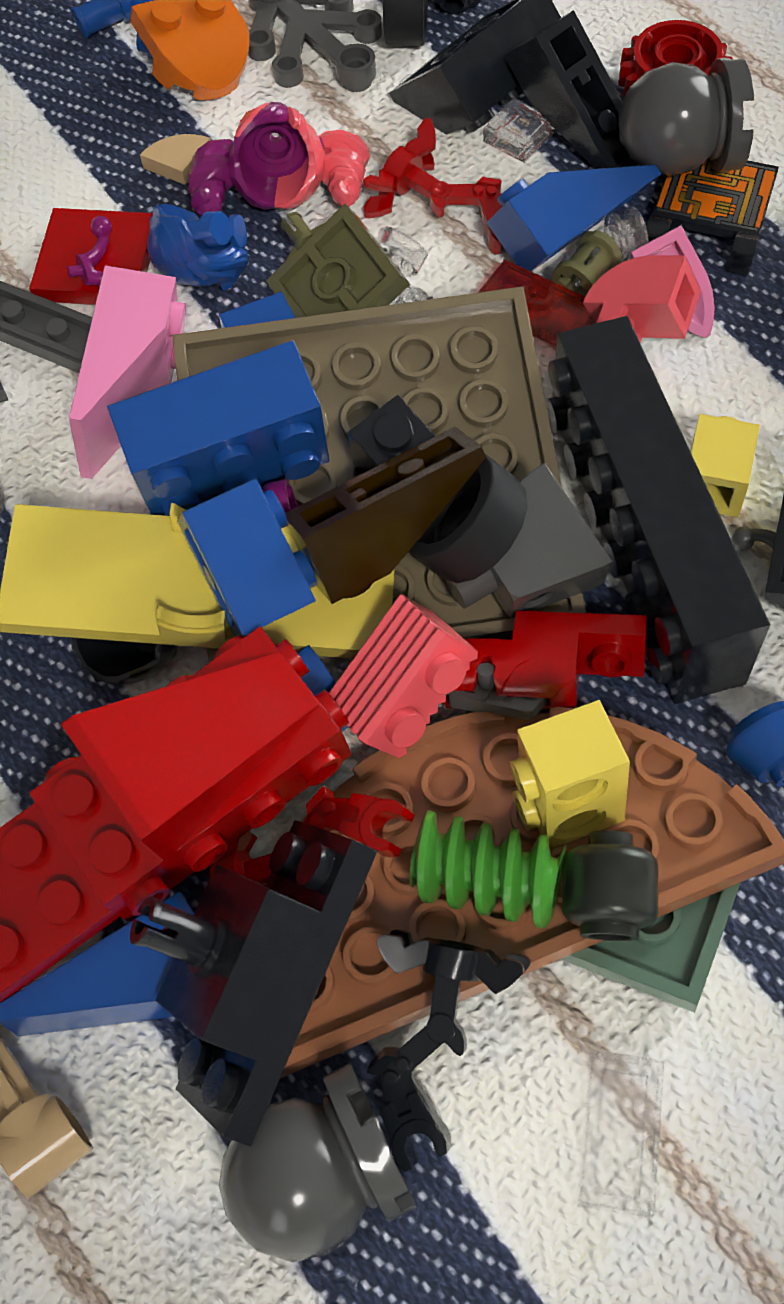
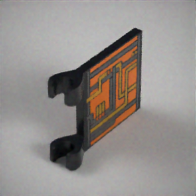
[644,158,779,276]

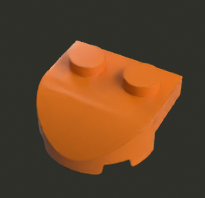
[130,0,249,100]

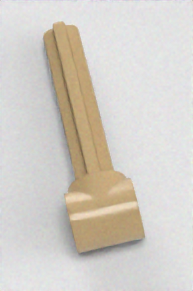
[0,1035,93,1198]

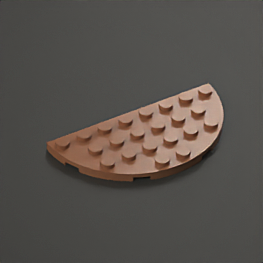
[280,707,784,1078]

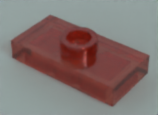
[478,259,594,347]

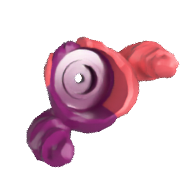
[188,102,370,217]

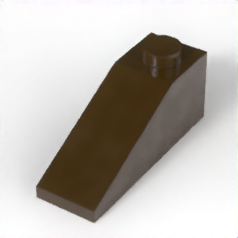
[285,427,486,604]

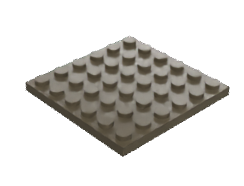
[172,287,586,665]

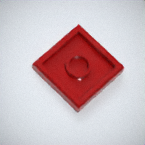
[29,208,153,305]

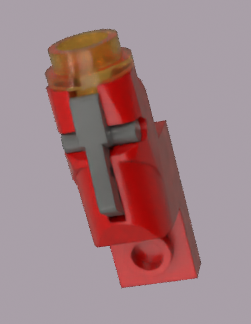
[439,611,647,720]

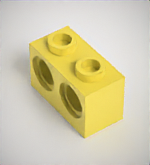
[510,700,630,849]

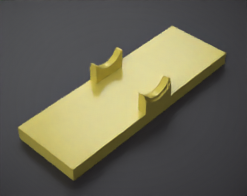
[0,503,394,659]

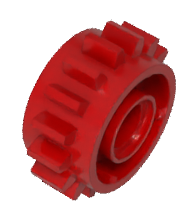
[618,20,733,98]

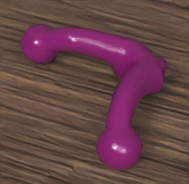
[67,216,132,286]

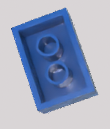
[107,340,330,516]

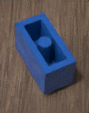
[177,478,317,637]

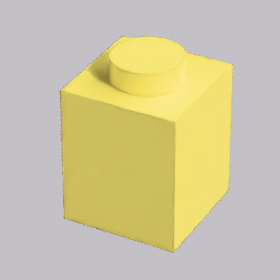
[690,413,760,518]

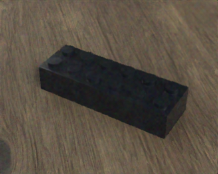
[545,316,771,705]

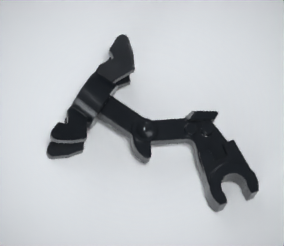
[367,929,531,1172]

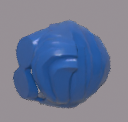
[147,204,250,291]

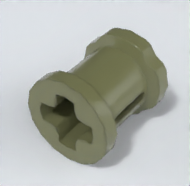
[552,230,623,305]

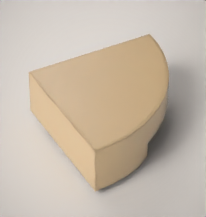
[140,134,211,185]

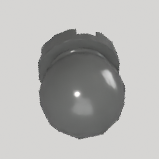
[619,58,754,177]
[218,1063,417,1262]

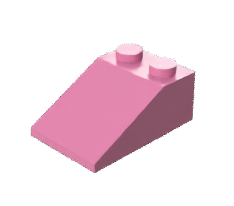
[69,266,186,479]

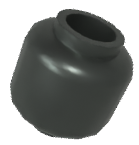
[562,831,659,941]

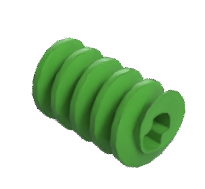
[410,811,567,929]

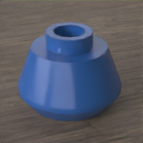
[726,701,784,787]

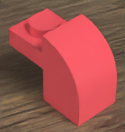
[583,255,701,343]

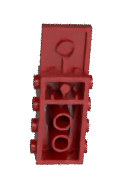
[0,626,352,1003]

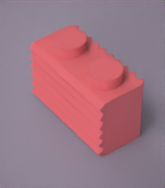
[329,594,478,758]

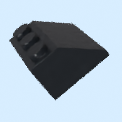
[388,0,561,135]

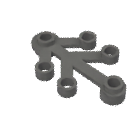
[248,0,382,92]

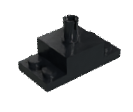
[130,820,378,1147]

